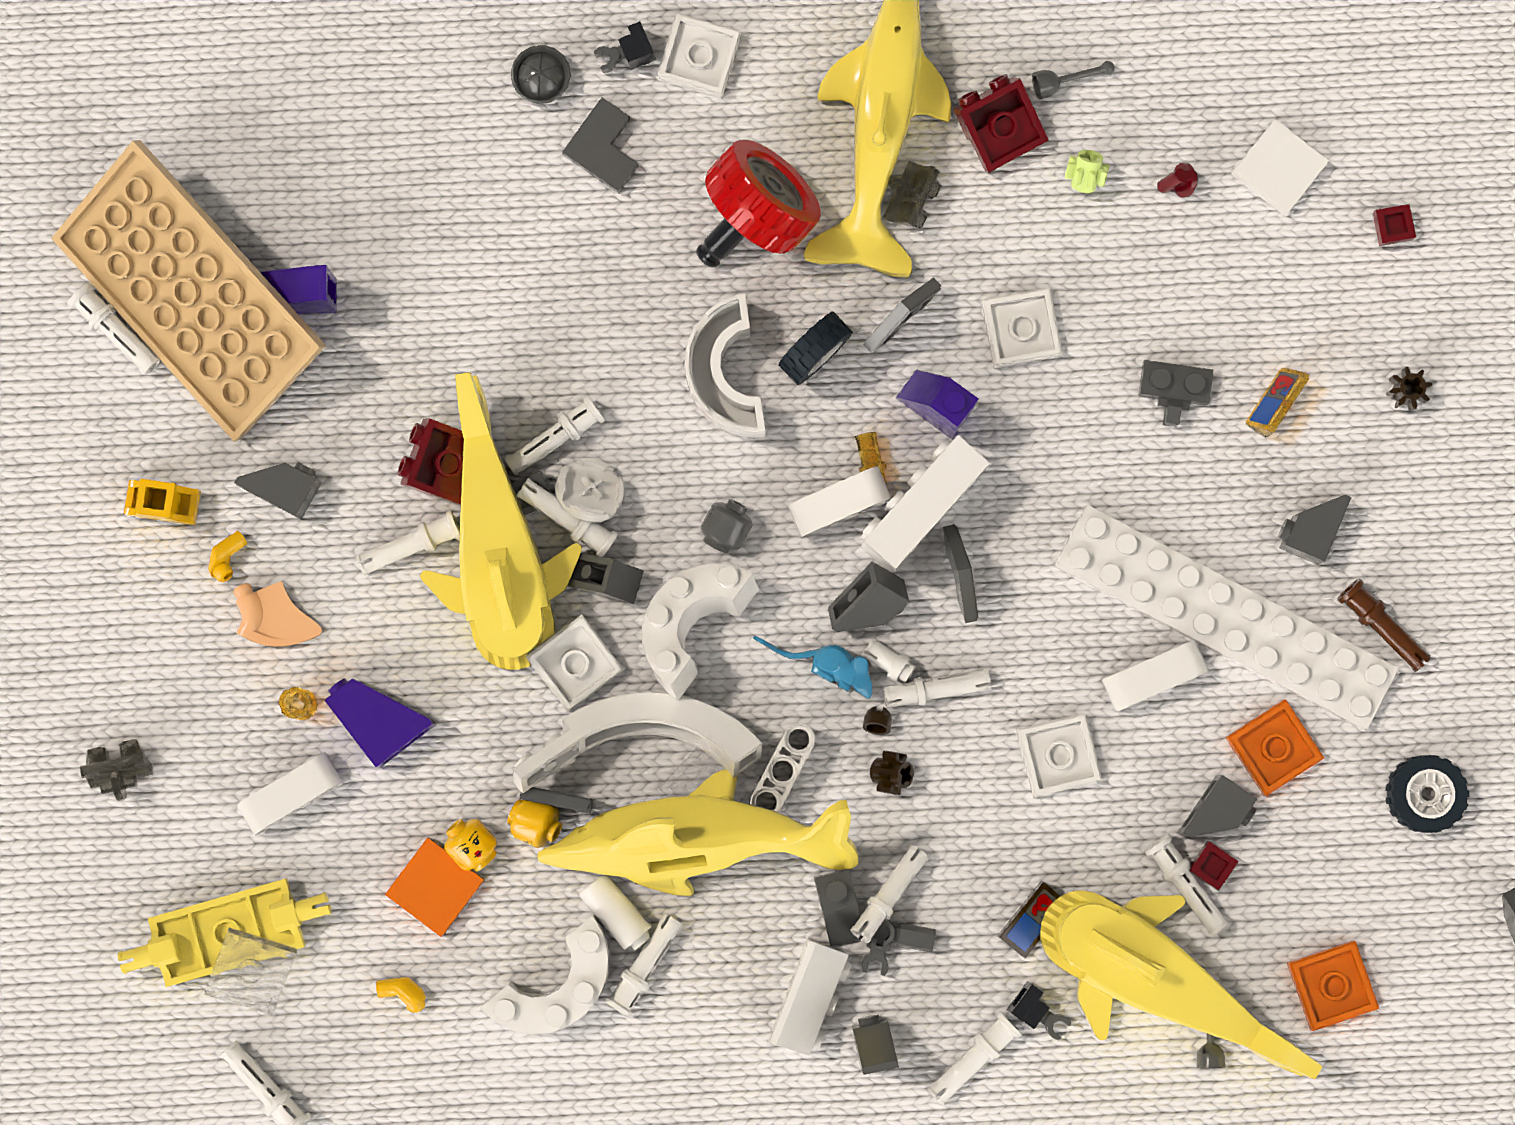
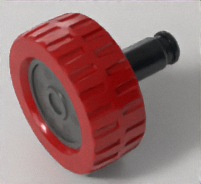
[696,139,821,268]

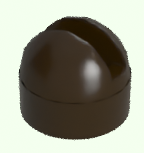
[863,706,892,735]

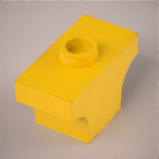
[123,478,201,525]

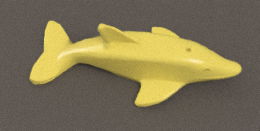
[803,0,952,278]
[537,769,858,896]

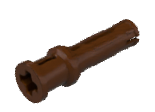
[1337,578,1431,672]

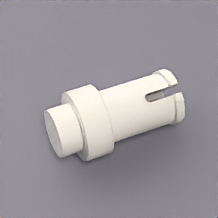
[862,638,916,683]

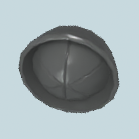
[511,45,571,104]

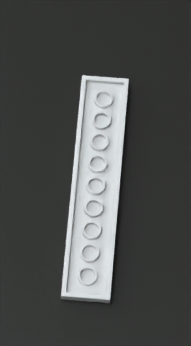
[1054,505,1399,731]

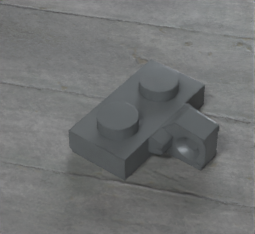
[1138,360,1214,427]

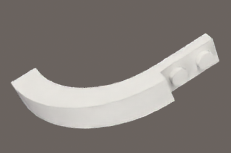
[513,692,762,794]

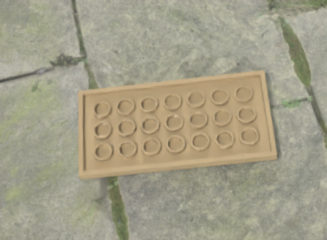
[51,140,326,442]

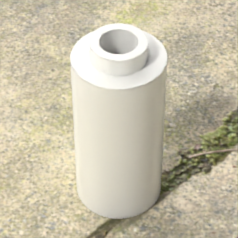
[579,875,651,951]

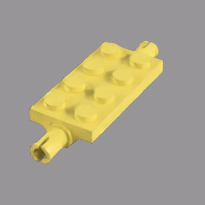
[117,878,332,987]

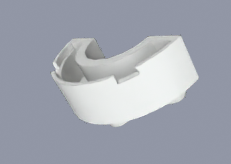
[685,293,765,438]
[642,563,759,700]
[480,914,610,1034]

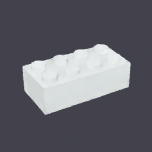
[861,435,990,573]

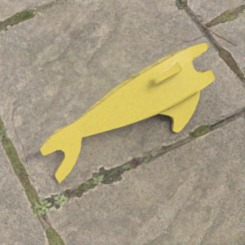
[420,372,582,670]
[1040,890,1323,1079]

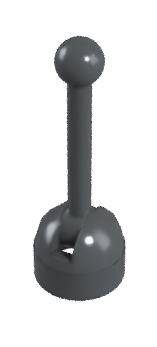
[1032,61,1115,99]
[1196,1033,1226,1068]

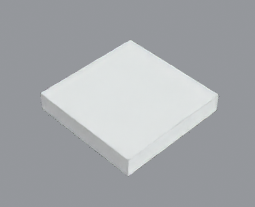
[657,13,742,99]
[1231,119,1329,216]
[981,287,1063,369]
[525,614,624,712]
[1016,713,1102,798]

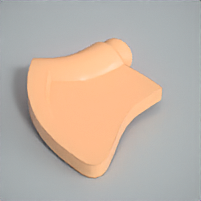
[233,581,322,647]

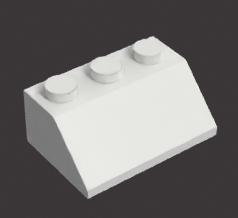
[769,937,852,1056]

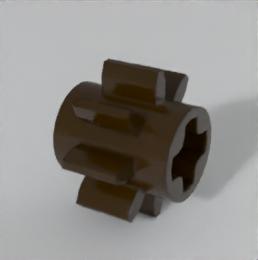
[1386,367,1433,412]
[870,750,914,795]

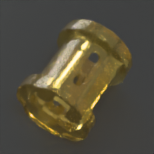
[278,687,318,721]

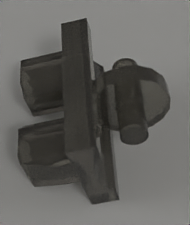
[883,161,942,228]
[80,739,153,801]

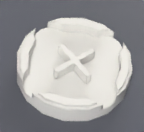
[555,458,626,522]

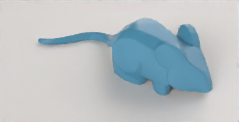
[753,636,872,699]

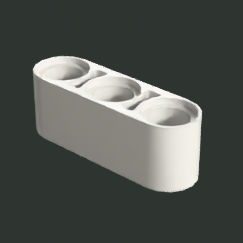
[788,466,892,538]
[1102,639,1209,712]
[750,723,815,813]
[237,752,343,836]

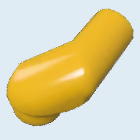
[208,530,247,582]
[376,977,426,1013]

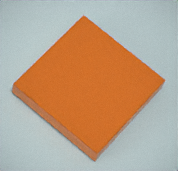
[1225,699,1324,796]
[385,837,485,937]
[1287,940,1380,1031]

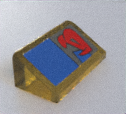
[1245,368,1310,438]

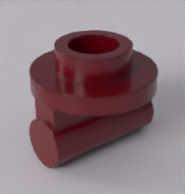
[1157,163,1198,198]

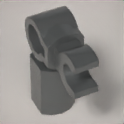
[862,919,936,976]

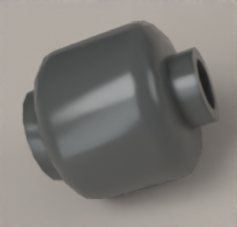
[701,499,753,554]

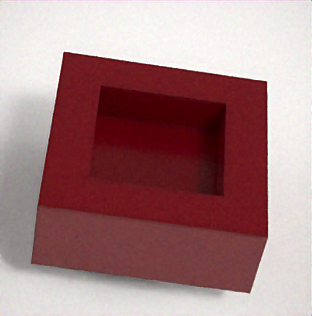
[1373,204,1416,246]
[1189,841,1239,891]

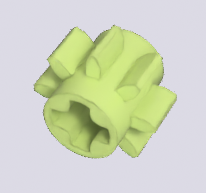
[1065,150,1109,193]

